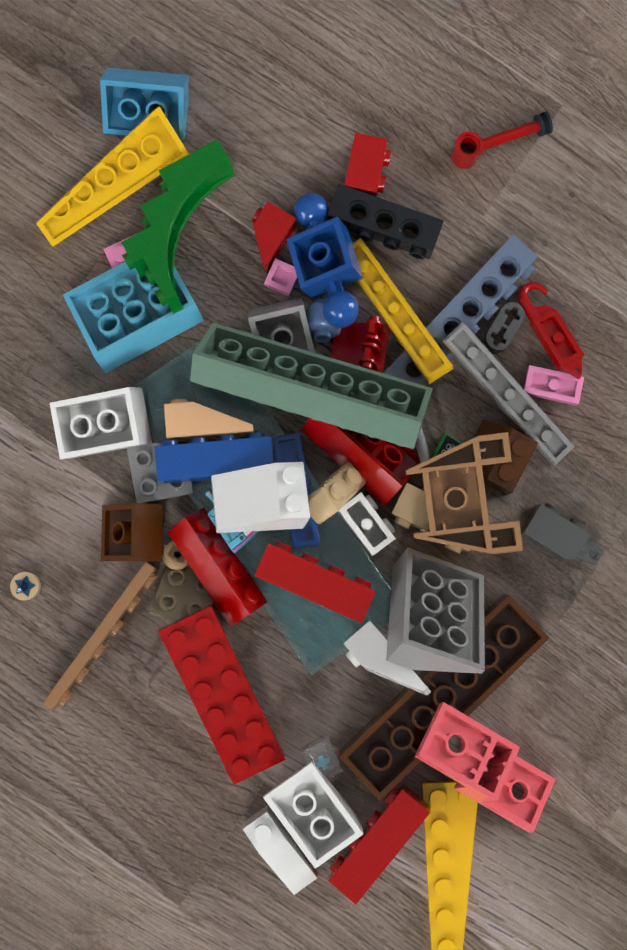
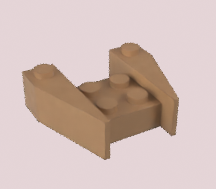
[405,432,523,554]

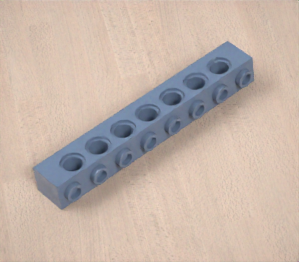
[383,234,538,385]

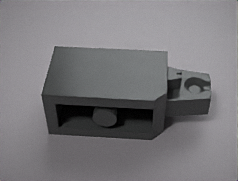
[521,503,604,565]

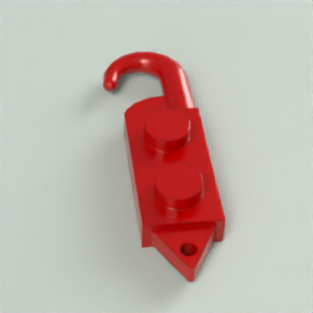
[518,282,584,379]

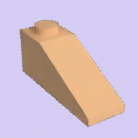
[164,399,254,444]

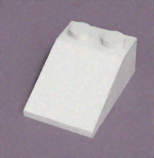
[211,462,310,533]
[263,761,363,869]

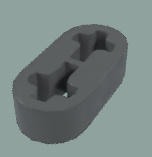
[484,302,525,353]

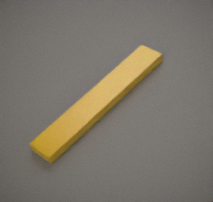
[353,238,453,384]

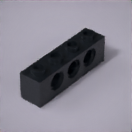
[327,184,444,260]

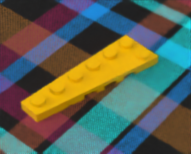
[36,106,189,247]
[421,780,478,950]

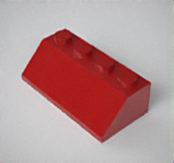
[301,418,421,506]

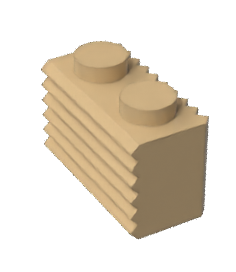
[308,462,365,524]

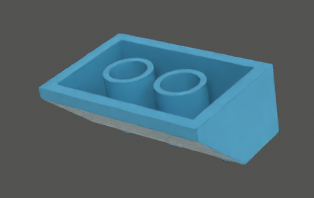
[100,68,189,141]

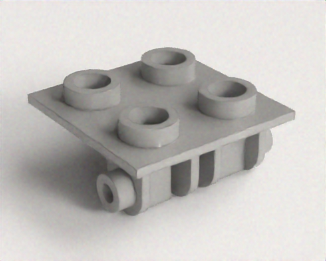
[127,442,193,504]

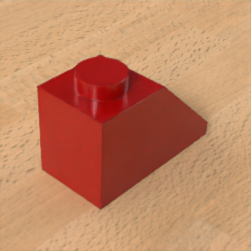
[252,202,297,272]

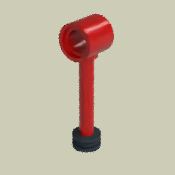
[451,111,553,169]

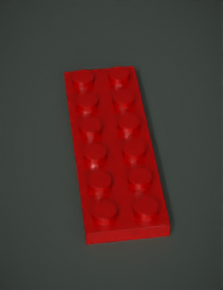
[158,604,286,785]

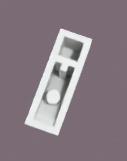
[343,621,431,695]
[243,805,318,895]

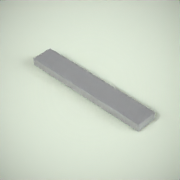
[441,322,575,466]

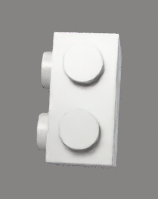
[338,493,396,556]

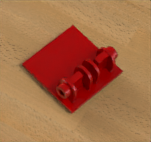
[330,316,390,373]

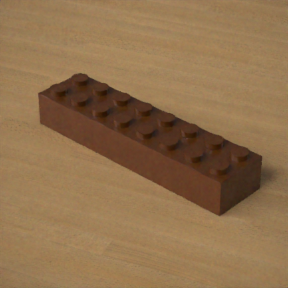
[338,594,549,801]

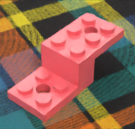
[415,702,556,833]

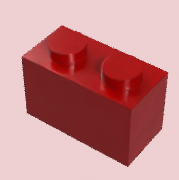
[344,133,391,197]

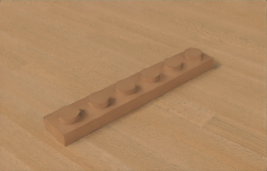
[42,562,159,711]

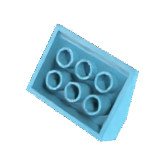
[63,262,204,373]

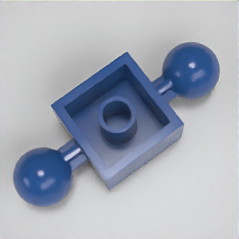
[286,193,363,328]

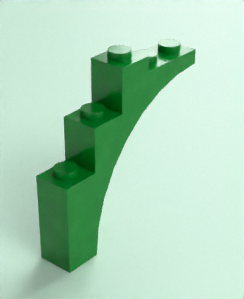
[121,140,235,314]

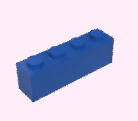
[154,432,273,484]

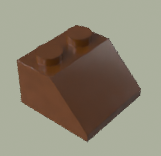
[474,419,539,495]
[101,503,164,562]

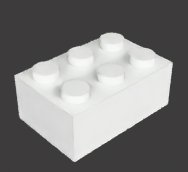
[50,387,152,459]

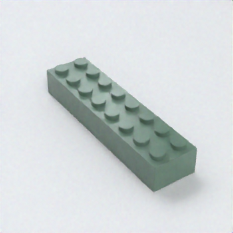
[190,323,433,449]

